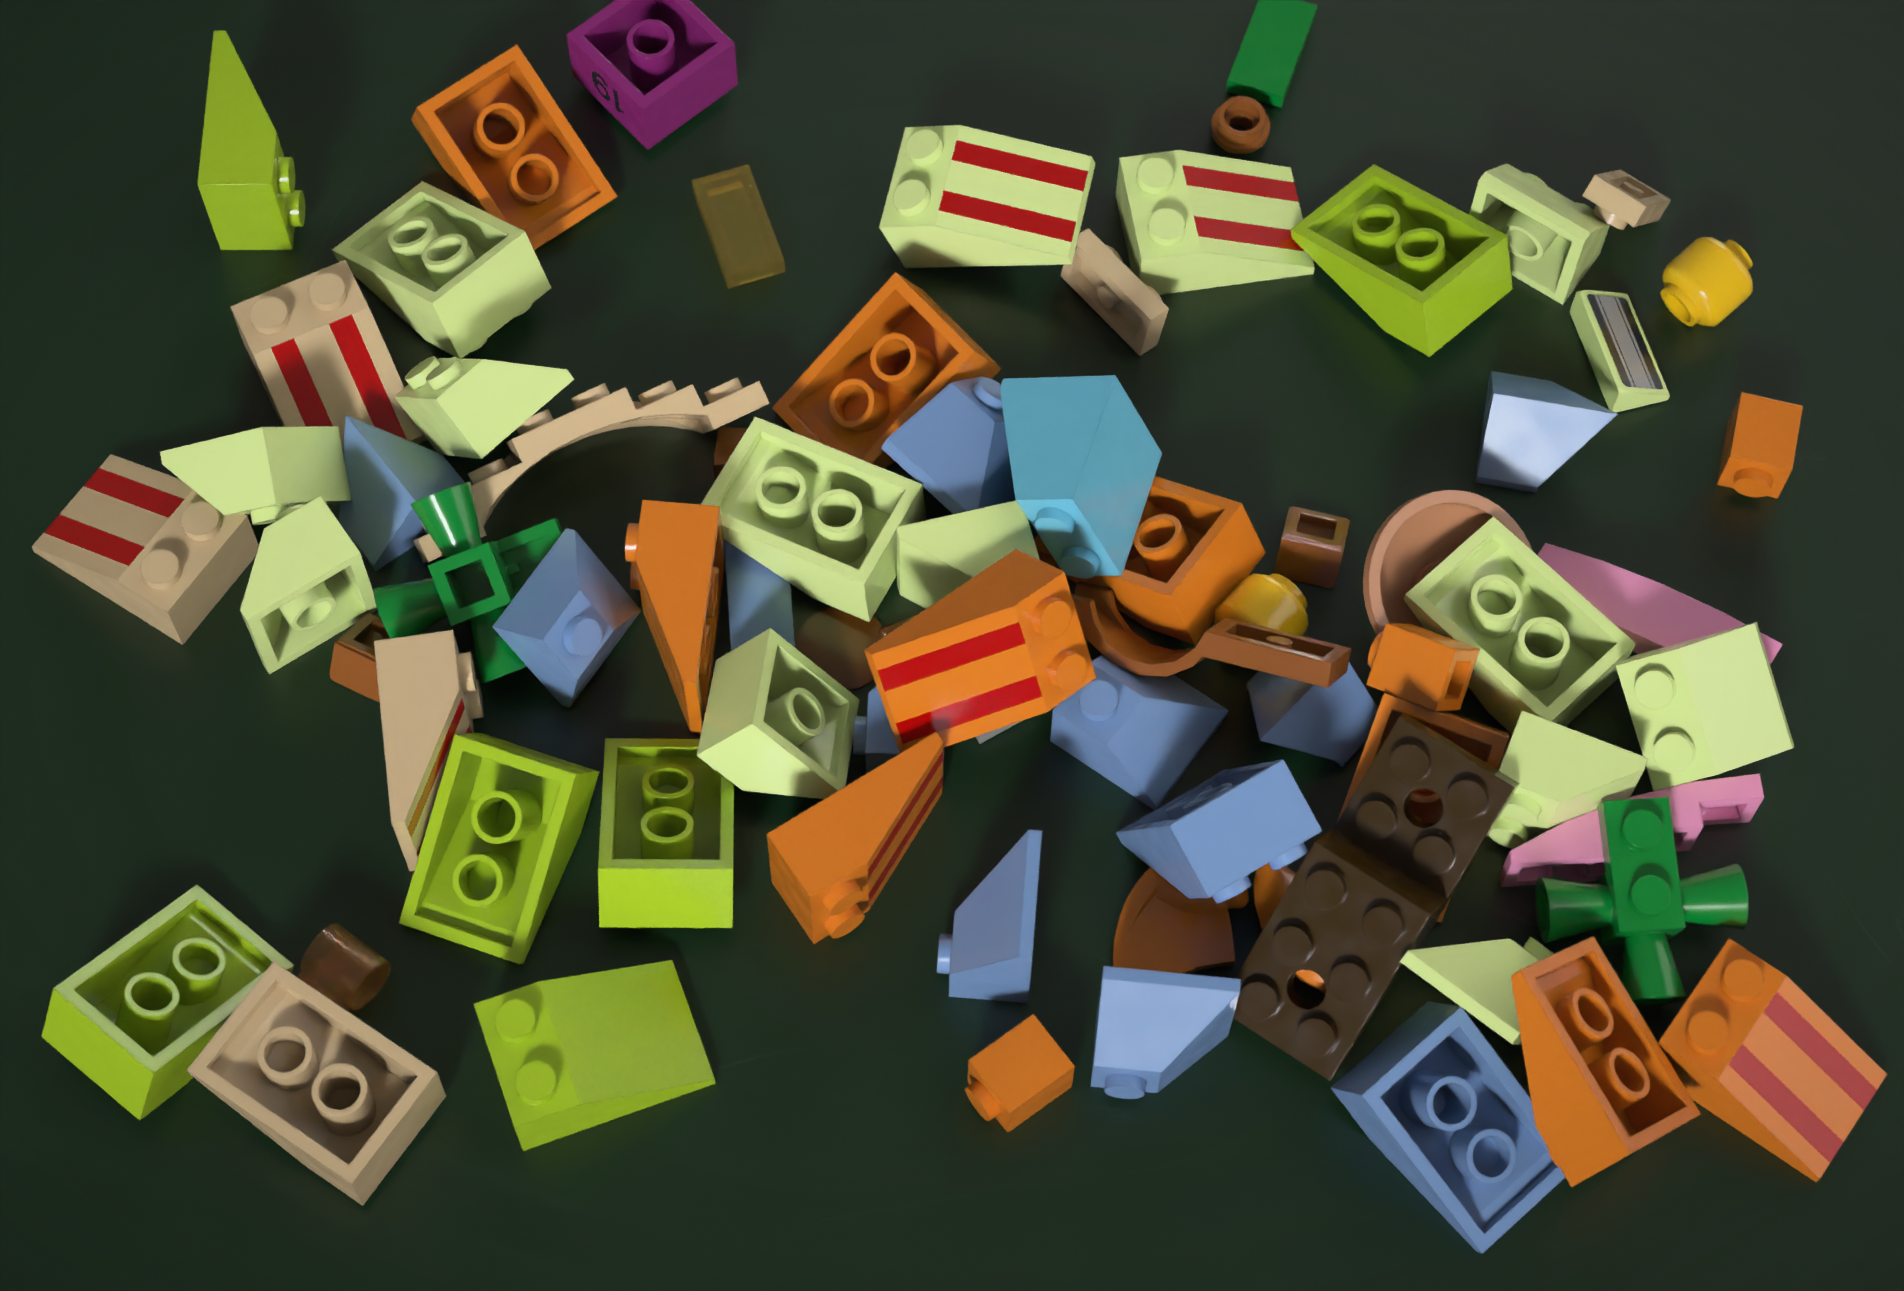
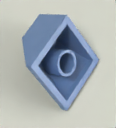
[881,376,1015,514]
[492,528,641,708]
[1050,655,1229,810]
[937,830,1042,1003]
[1090,966,1241,1099]

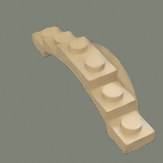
[413,377,770,563]

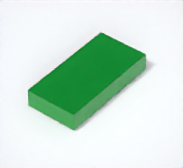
[1226,0,1318,108]

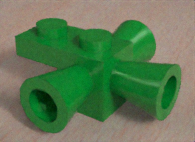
[373,482,563,684]
[1535,797,1749,1007]

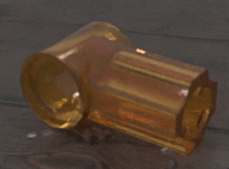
[297,923,391,1011]

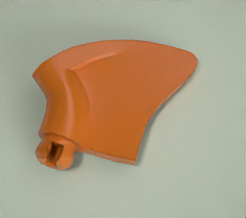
[1113,867,1249,974]

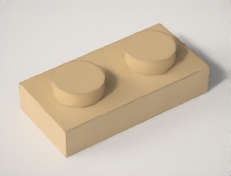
[1582,170,1671,230]
[1060,228,1169,356]

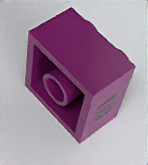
[566,0,738,150]

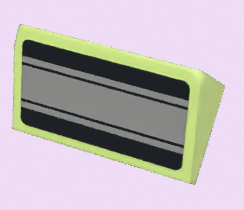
[1570,290,1670,413]

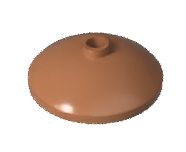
[1363,490,1532,635]

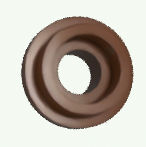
[1211,96,1270,154]

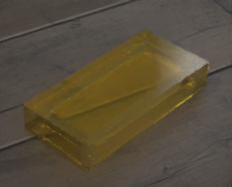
[692,164,785,288]

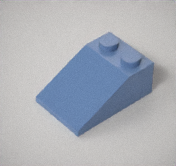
[1115,760,1322,903]
[1331,1001,1565,1253]

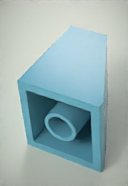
[1000,375,1162,579]

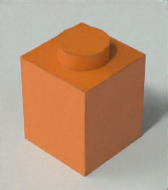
[1717,392,1803,499]
[1366,623,1480,711]
[965,1014,1075,1133]

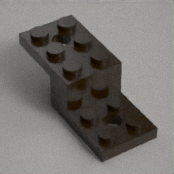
[1233,713,1520,1081]

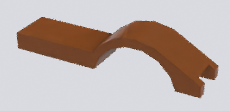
[1071,581,1351,688]

